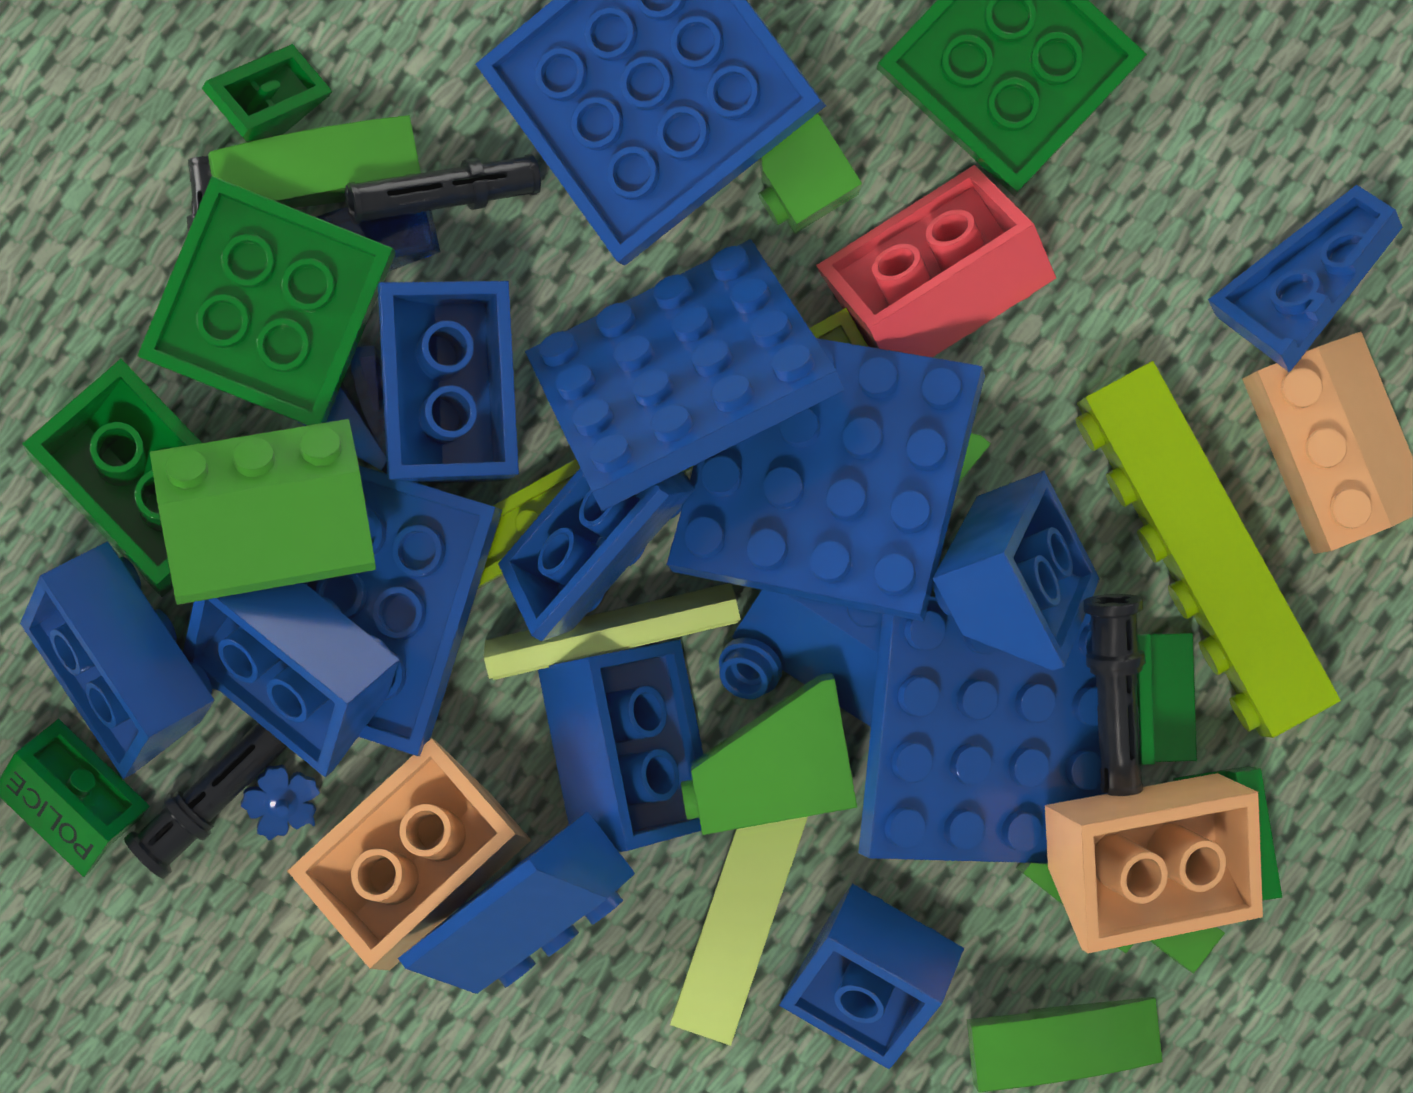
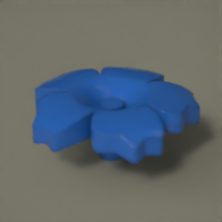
[241,764,320,840]

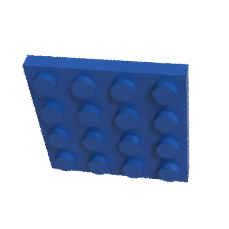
[476,0,826,266]
[525,239,844,511]
[667,338,985,622]
[211,465,502,756]
[858,595,1108,863]

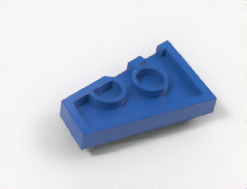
[1208,185,1403,373]

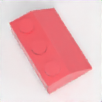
[816,165,1056,357]

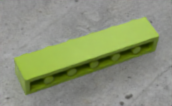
[1075,361,1341,738]

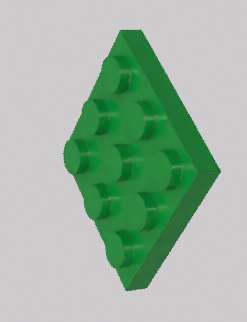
[876,0,1147,197]
[137,176,396,426]

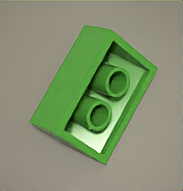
[150,419,376,605]

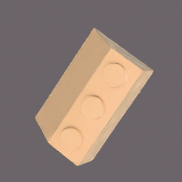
[1242,331,1413,554]
[288,738,531,971]
[1045,773,1263,953]

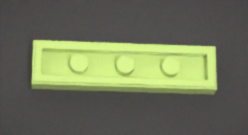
[484,583,741,680]
[670,816,808,1046]

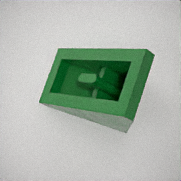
[202,44,333,142]

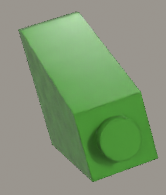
[681,673,857,835]

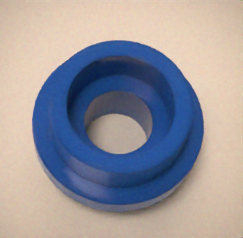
[719,638,782,699]

